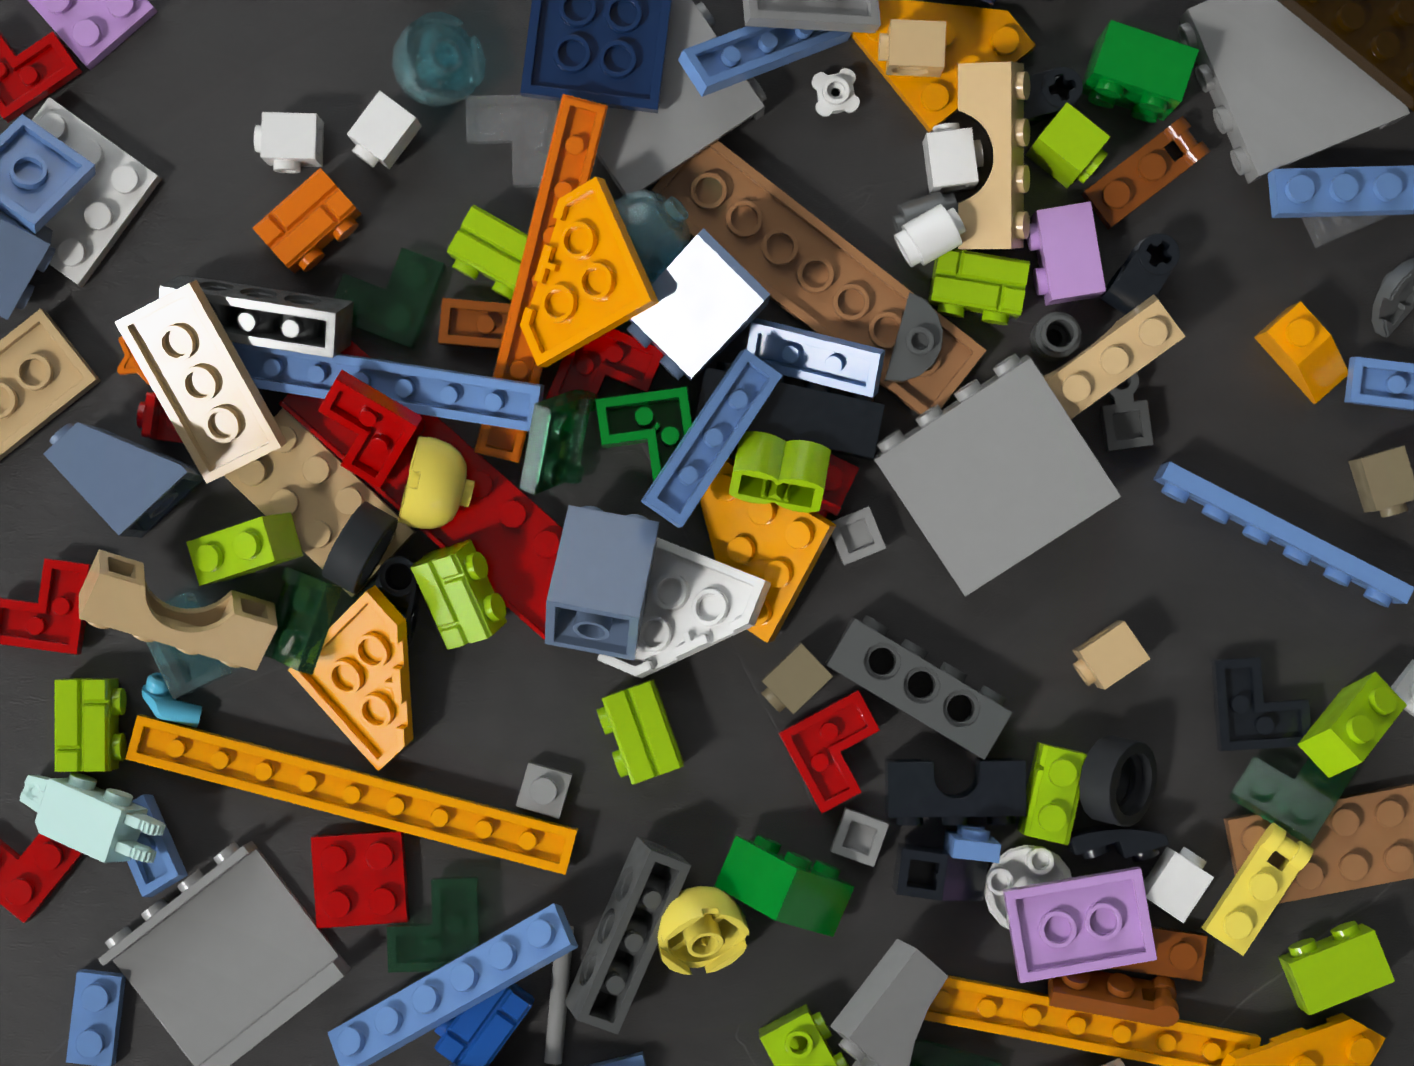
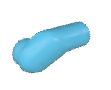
[142,672,202,728]

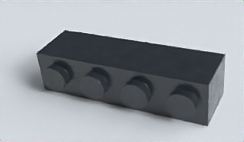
[695,362,885,461]

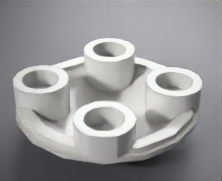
[984,845,1072,929]

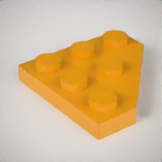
[851,0,1036,133]
[520,177,659,367]
[700,457,836,643]
[288,585,413,771]
[1221,1013,1386,1066]

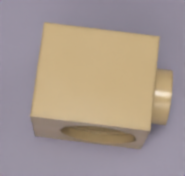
[878,19,946,77]
[1072,620,1150,690]

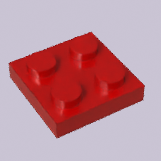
[311,830,410,928]

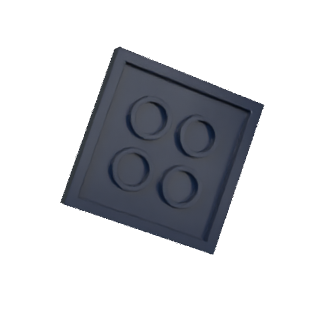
[520,0,672,113]

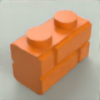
[253,168,362,273]

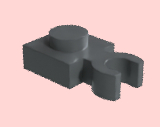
[1099,372,1154,452]

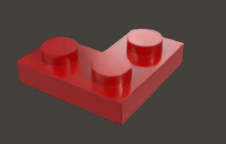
[0,31,83,123]
[546,329,664,417]
[318,370,422,488]
[0,558,92,655]
[778,689,880,813]
[0,834,84,923]

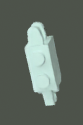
[20,772,166,863]

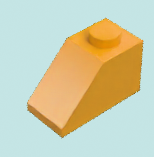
[1254,301,1348,404]

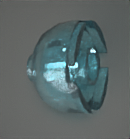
[392,12,486,108]
[614,189,690,282]

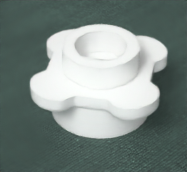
[811,68,860,117]

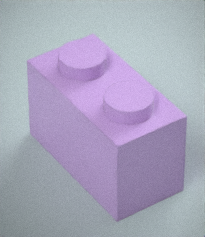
[1027,201,1106,306]

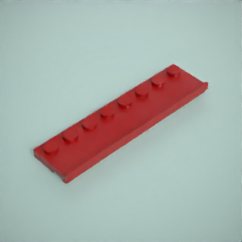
[279,340,563,640]

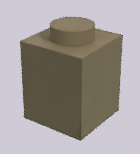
[1348,445,1414,518]
[761,643,833,714]

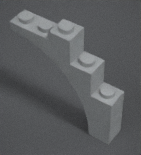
[830,939,948,1066]

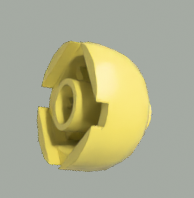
[398,436,475,529]
[657,886,749,975]

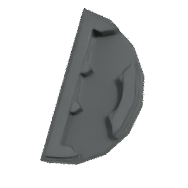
[1371,258,1414,338]
[884,292,943,382]

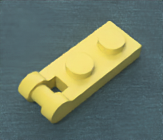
[1201,823,1314,956]

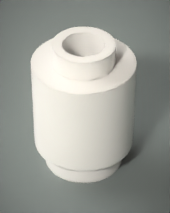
[894,204,966,267]

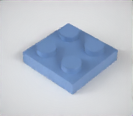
[0,114,96,234]

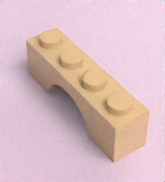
[958,61,1030,249]
[1043,294,1186,419]
[79,549,278,671]

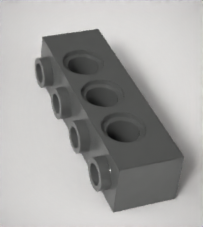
[159,275,354,358]
[825,615,1013,760]
[565,836,692,1035]

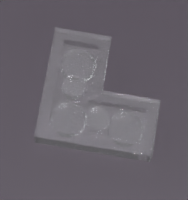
[465,95,557,188]

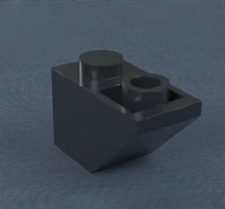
[892,843,988,901]

